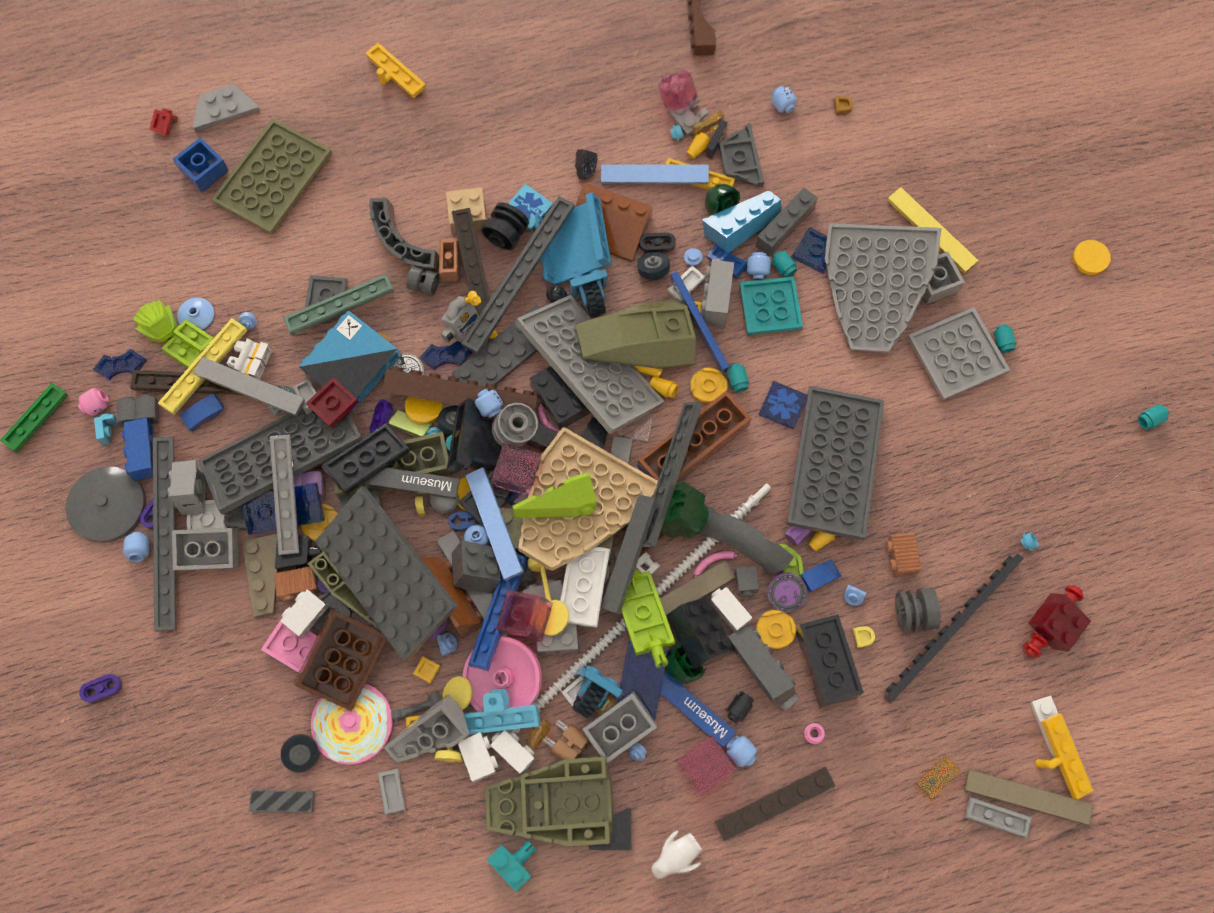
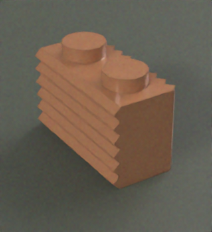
[439,239,460,282]
[886,532,922,577]
[274,567,320,602]

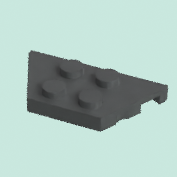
[719,123,764,186]

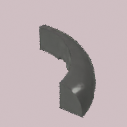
[369,198,439,270]
[699,506,794,574]

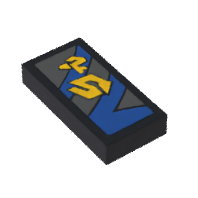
[706,120,728,159]

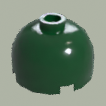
[705,184,740,216]
[665,643,705,684]

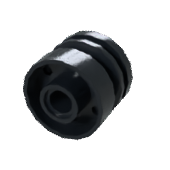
[481,202,529,251]

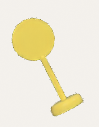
[527,558,569,636]
[434,676,472,762]

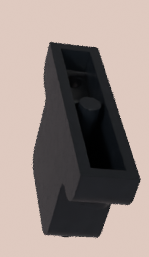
[446,398,502,474]

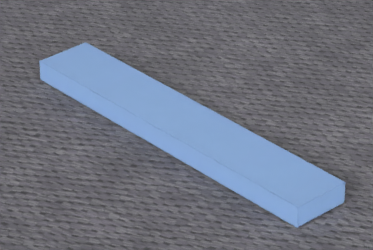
[601,165,709,184]
[466,467,524,581]

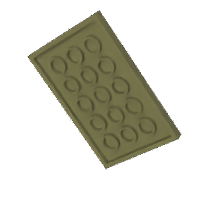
[211,118,332,235]

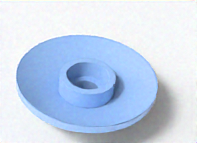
[177,298,215,330]

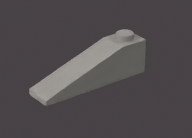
[383,694,469,763]

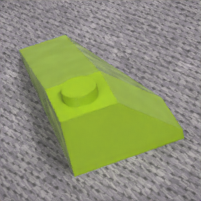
[513,472,597,518]

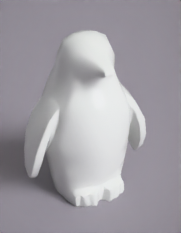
[651,831,702,879]

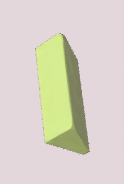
[388,410,432,438]

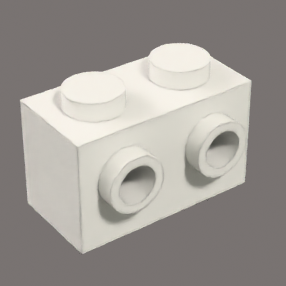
[281,590,328,638]
[458,732,499,783]

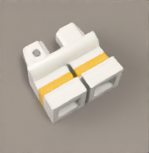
[227,339,272,380]

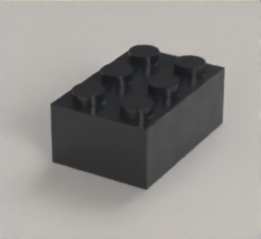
[530,366,591,431]
[666,597,735,669]

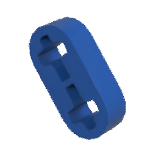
[448,511,480,532]

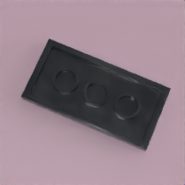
[322,423,410,495]

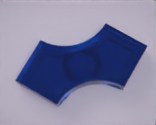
[420,340,472,370]
[93,349,147,381]

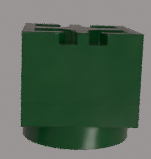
[660,482,708,539]

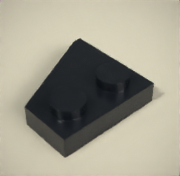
[589,808,631,850]

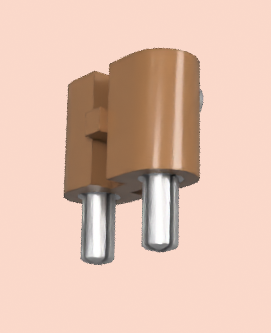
[543,720,591,761]

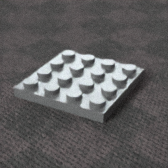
[907,307,1010,401]

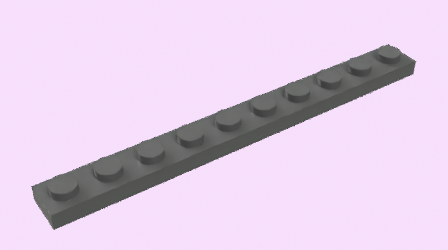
[461,196,575,354]
[153,437,176,632]

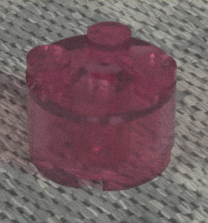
[658,69,698,110]

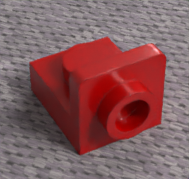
[149,108,178,136]

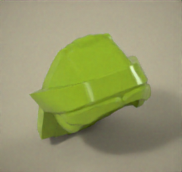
[133,300,177,343]

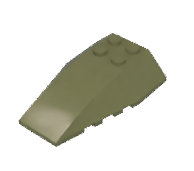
[485,756,614,846]

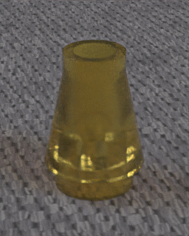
[526,718,551,749]

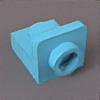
[94,414,118,445]

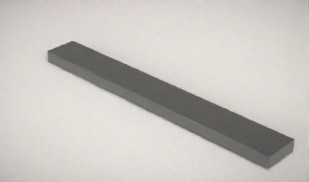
[643,401,702,547]

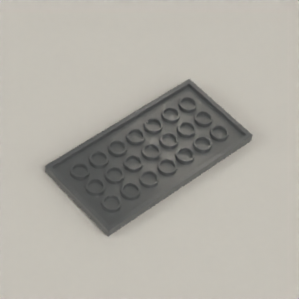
[786,386,884,541]
[198,407,362,515]
[315,487,458,662]

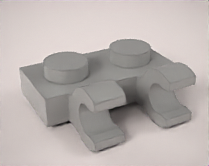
[668,95,709,137]

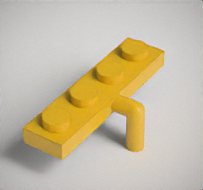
[365,43,426,99]
[1035,713,1093,800]

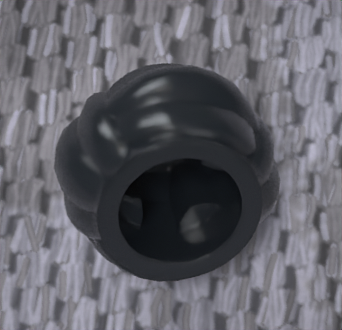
[546,285,567,303]

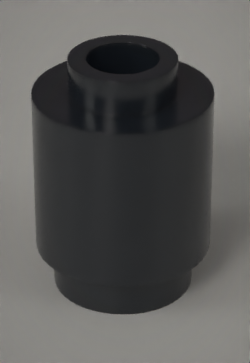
[725,691,754,723]

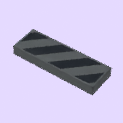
[249,790,314,813]

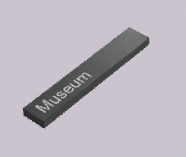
[362,468,460,499]

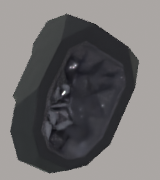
[575,149,598,180]

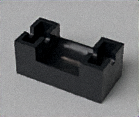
[796,614,864,708]

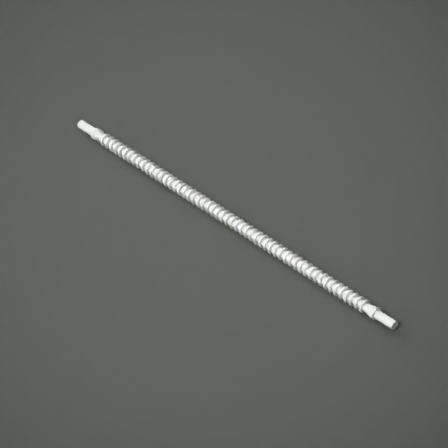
[505,484,771,733]

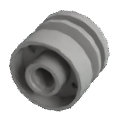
[492,403,538,449]

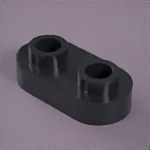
[639,233,676,253]

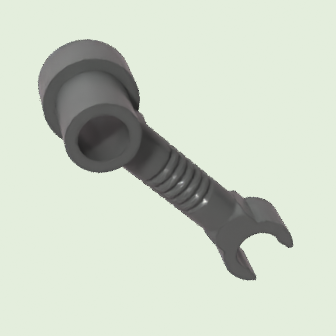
[391,692,442,722]

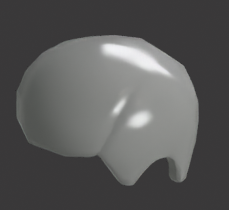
[430,493,459,515]

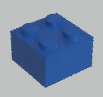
[173,137,229,193]

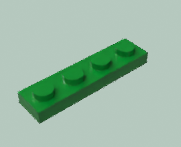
[0,383,68,453]

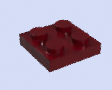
[305,377,359,429]

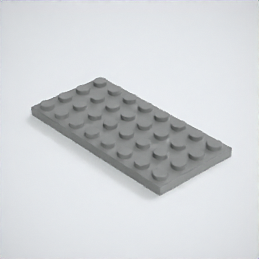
[515,295,664,434]

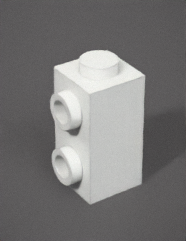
[710,587,752,633]
[491,730,535,775]

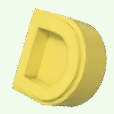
[415,495,427,518]
[852,626,875,649]

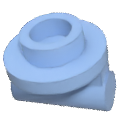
[844,584,866,606]
[437,633,457,656]

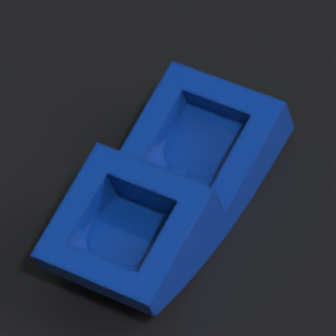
[706,245,747,279]
[180,394,225,431]
[800,559,842,592]

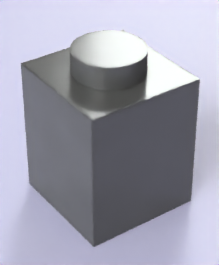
[735,566,759,597]

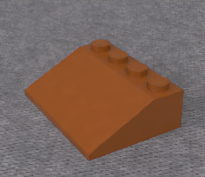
[575,183,652,262]
[420,557,483,639]

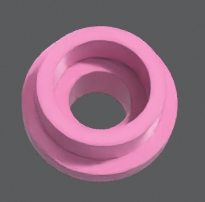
[804,723,825,744]

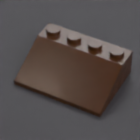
[294,609,387,711]

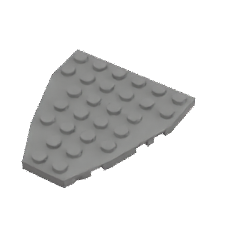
[825,223,941,354]

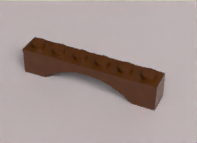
[687,0,716,56]

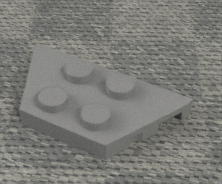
[193,84,260,132]

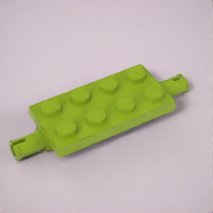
[621,570,675,668]

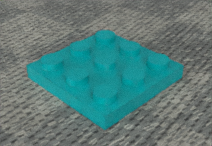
[739,276,803,336]

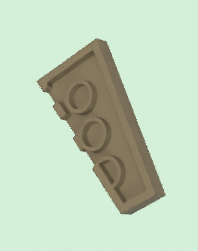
[242,534,279,618]

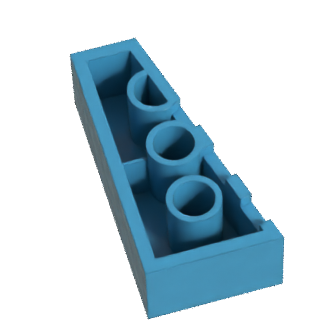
[702,191,782,253]

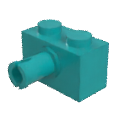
[487,840,537,892]

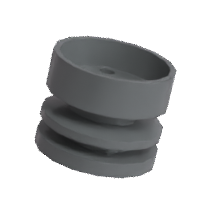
[895,587,941,633]

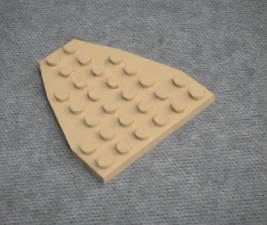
[518,427,658,571]

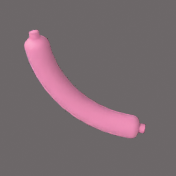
[537,404,560,436]
[693,551,737,578]

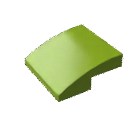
[162,319,214,369]

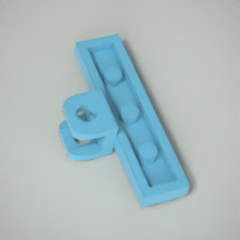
[464,689,541,735]

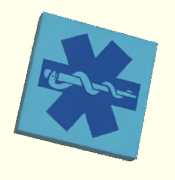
[508,184,553,231]

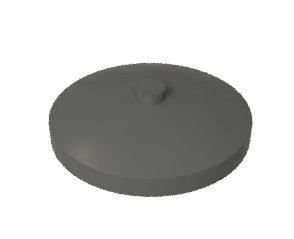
[66,466,146,543]

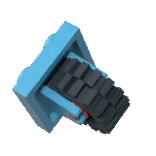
[569,269,608,317]
[572,666,623,718]

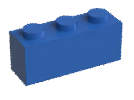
[122,417,154,481]

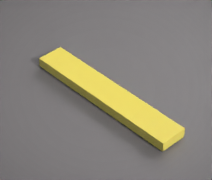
[887,188,978,274]
[158,318,248,415]

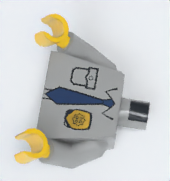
[440,291,498,342]

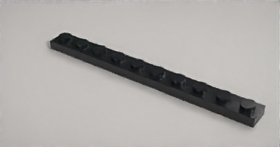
[884,553,1024,703]

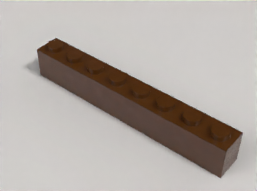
[382,366,538,412]

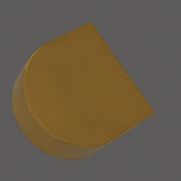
[834,96,853,115]

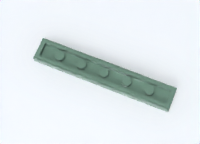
[283,274,394,335]

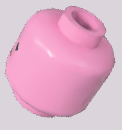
[78,388,109,416]

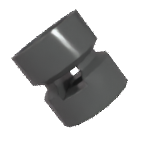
[407,266,439,296]

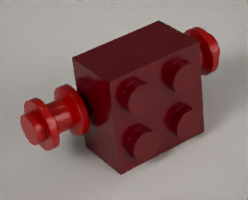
[1022,585,1091,658]

